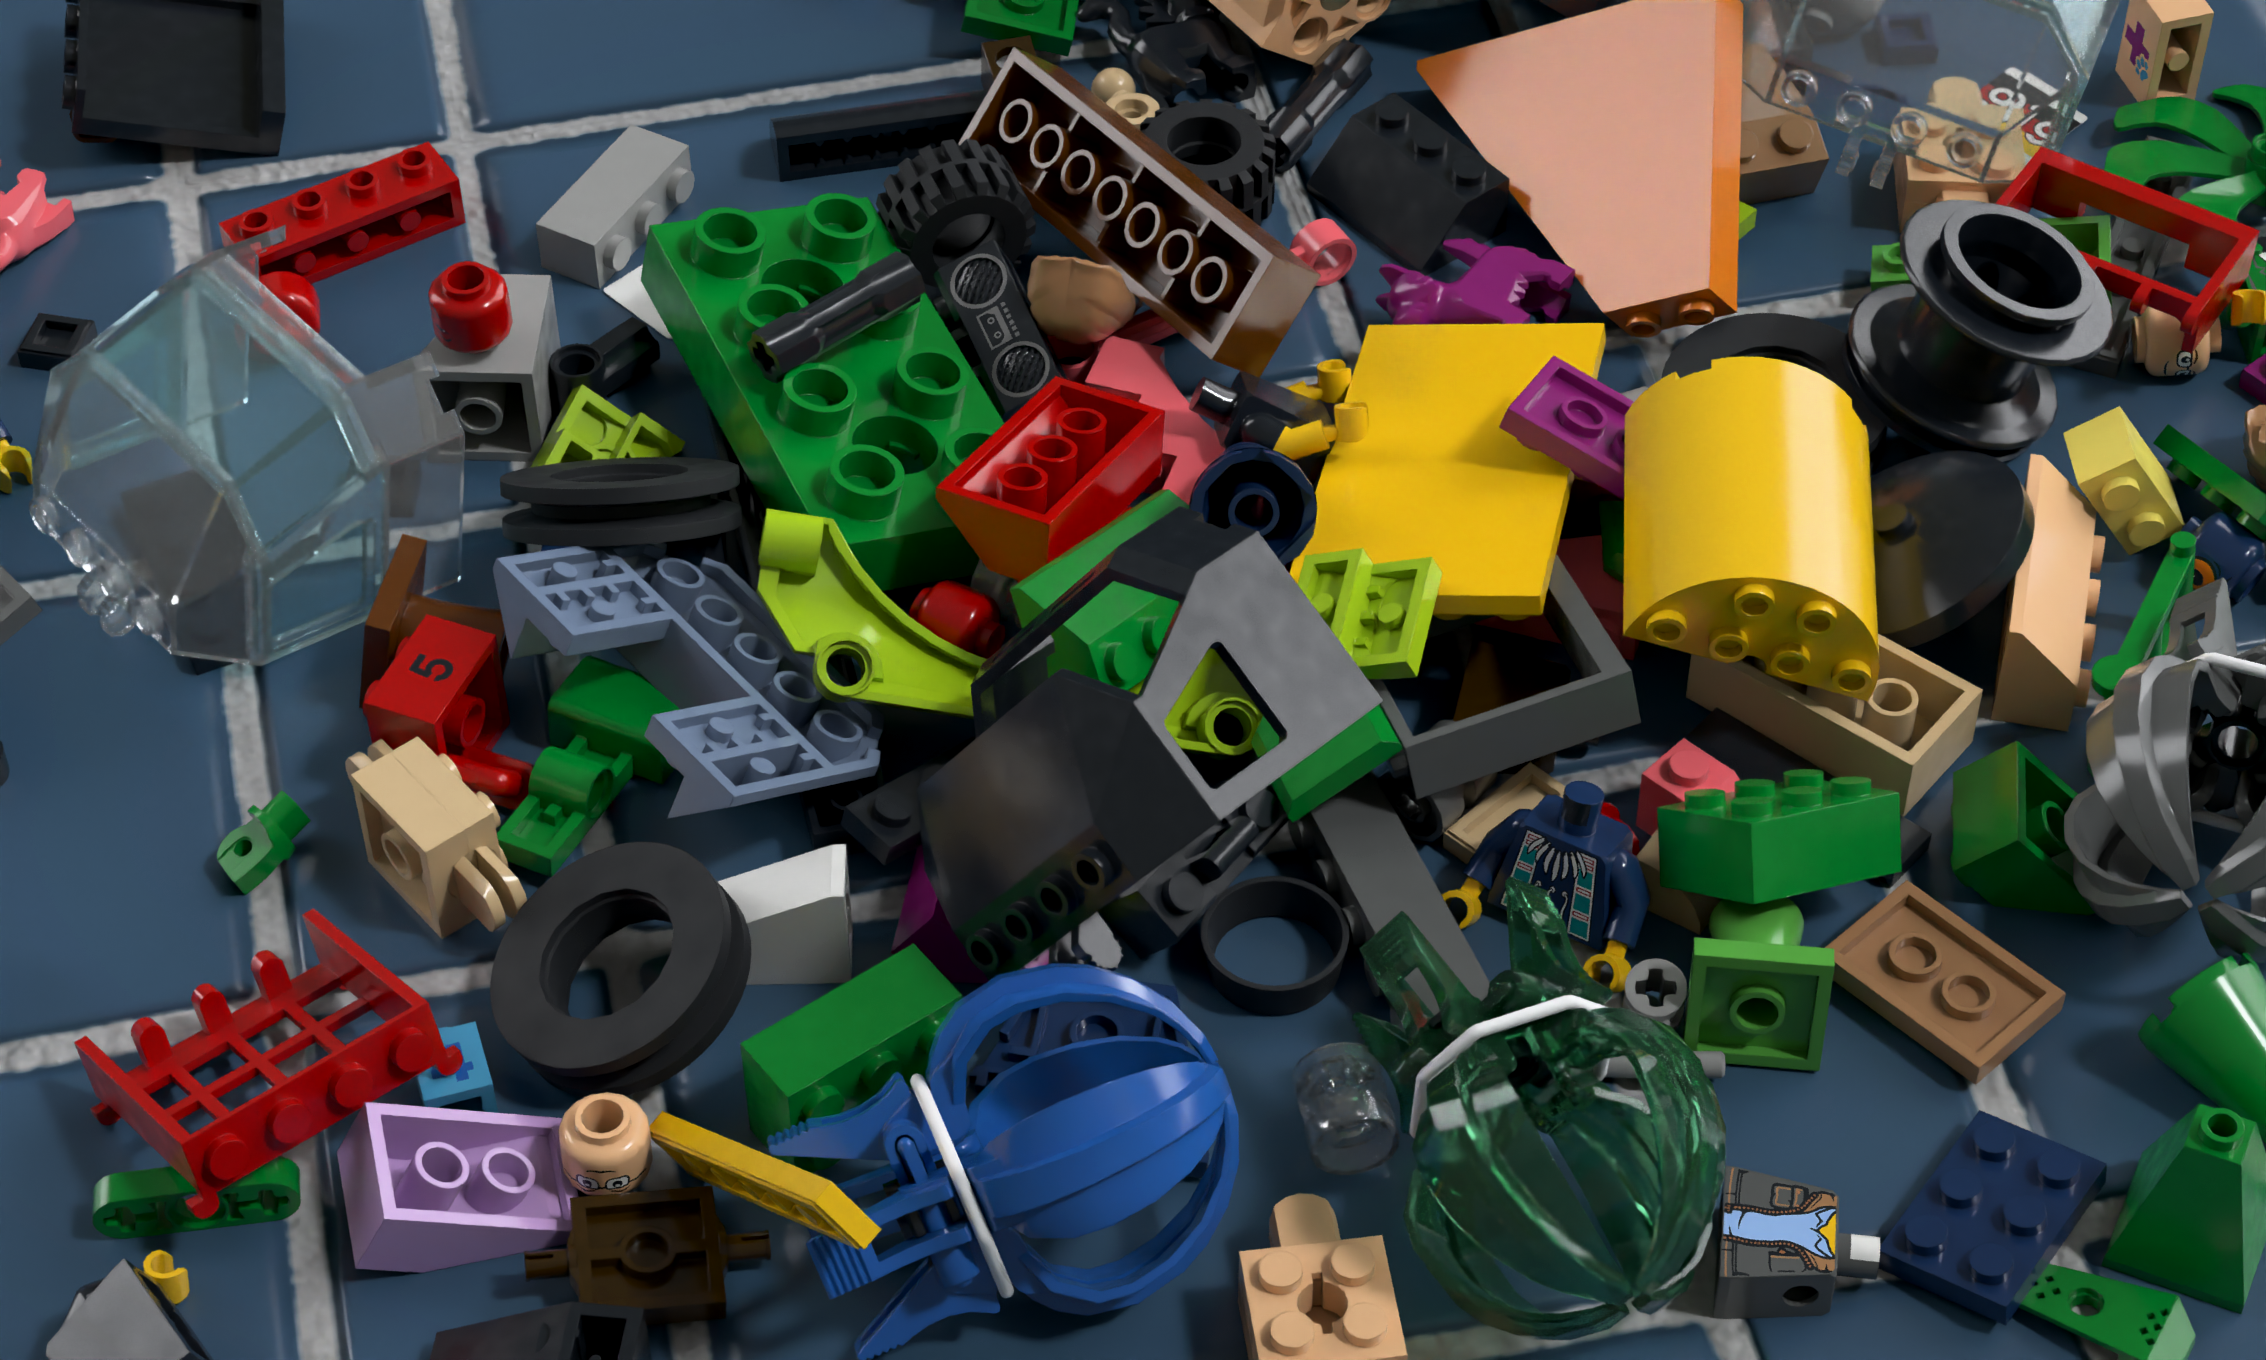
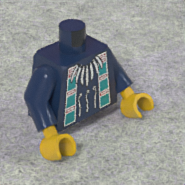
[1442,781,1651,993]

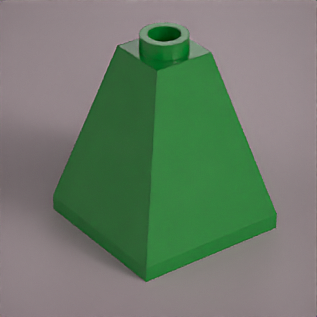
[2102,1103,2266,1314]

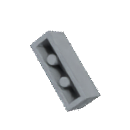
[536,124,695,289]

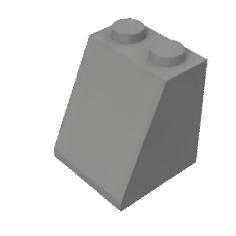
[410,274,561,462]

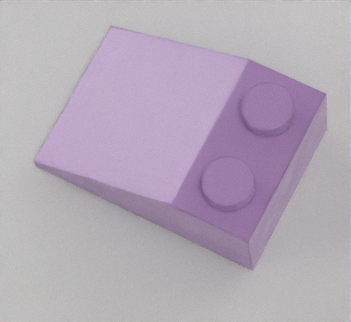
[337,1102,578,1273]

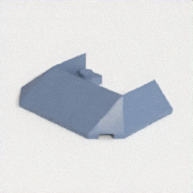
[493,543,885,819]

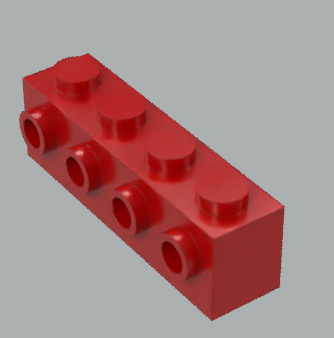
[219,141,466,292]

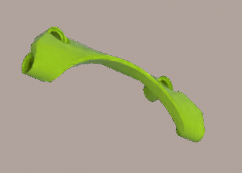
[756,508,1263,761]

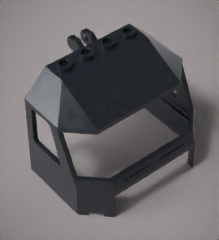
[917,506,1383,981]

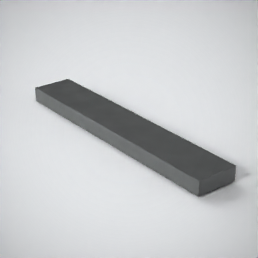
[2068,135,2194,379]

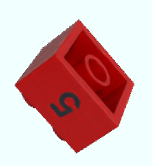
[363,614,510,758]

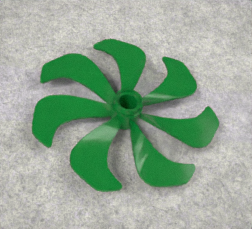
[2104,84,2266,255]

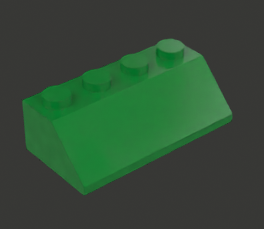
[1010,489,1189,691]

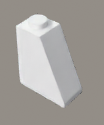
[673,844,853,985]

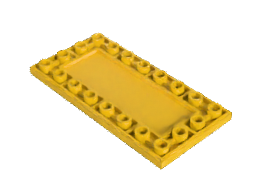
[1289,323,1606,621]

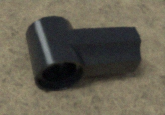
[549,317,660,416]

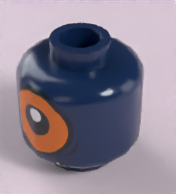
[2180,512,2266,603]

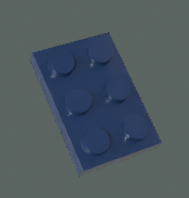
[1878,1110,2107,1326]

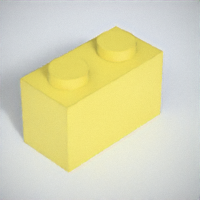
[2063,406,2184,555]

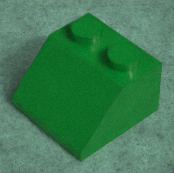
[1950,741,2095,915]

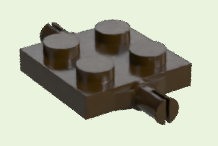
[524,1186,771,1326]

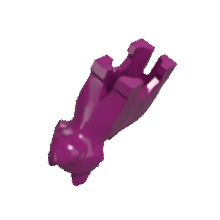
[1375,238,1575,325]

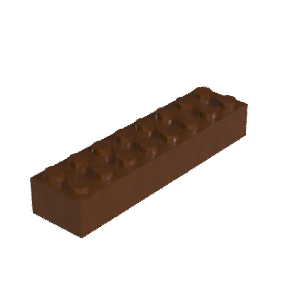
[958,47,1321,378]

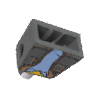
[1713,1166,1880,1319]

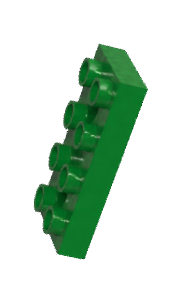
[641,193,1004,591]

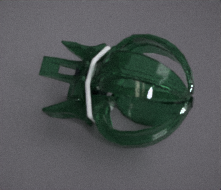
[1352,877,1726,1340]

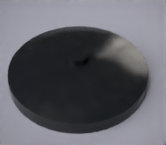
[1870,451,2035,649]

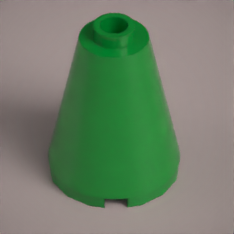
[2138,953,2266,1143]

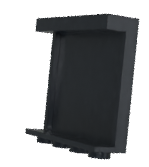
[62,0,286,156]

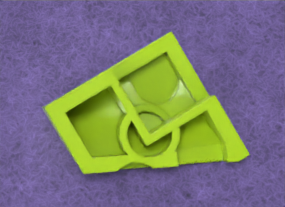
[531,384,686,467]

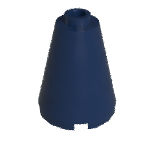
[1189,442,1317,566]

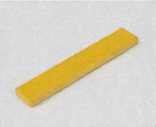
[649,1111,882,1250]

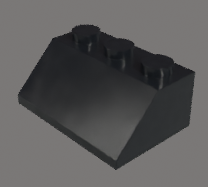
[1307,93,1510,276]

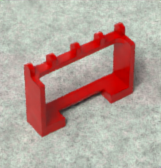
[1995,146,2260,354]

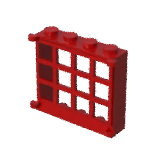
[74,908,463,1219]

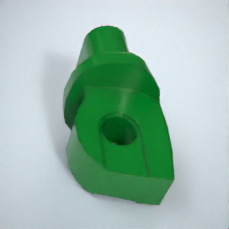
[217,790,311,895]

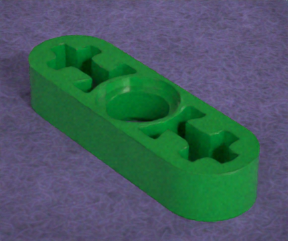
[92,1156,301,1239]

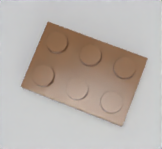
[1825,880,2066,1085]

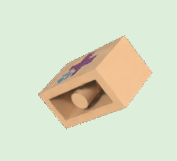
[2115,0,2214,102]

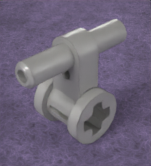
[1586,958,1725,1085]

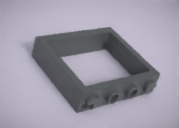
[1368,554,1641,799]

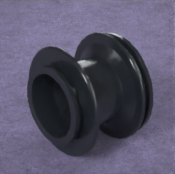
[1842,200,2113,462]

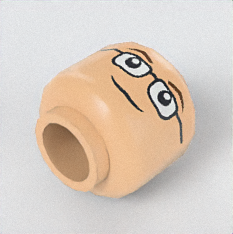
[2132,306,2222,376]
[558,1092,653,1196]

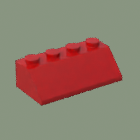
[936,376,1165,583]

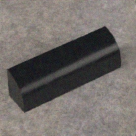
[769,89,989,182]

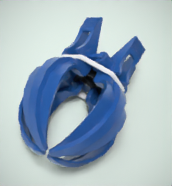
[767,963,1239,1360]

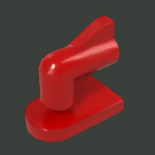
[448,746,534,809]

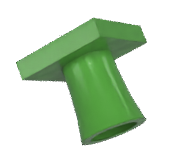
[1682,897,1835,1071]

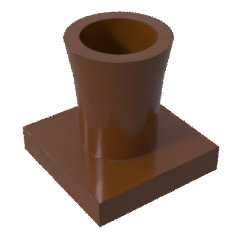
[359,534,510,709]

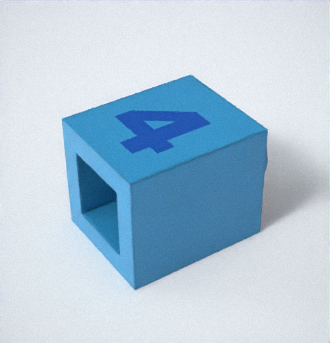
[415,1021,498,1113]

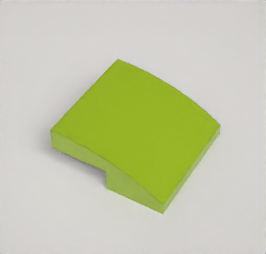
[1298,548,1442,679]

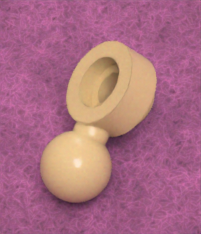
[1091,67,1160,130]

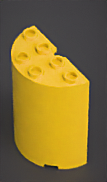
[1623,356,1880,701]

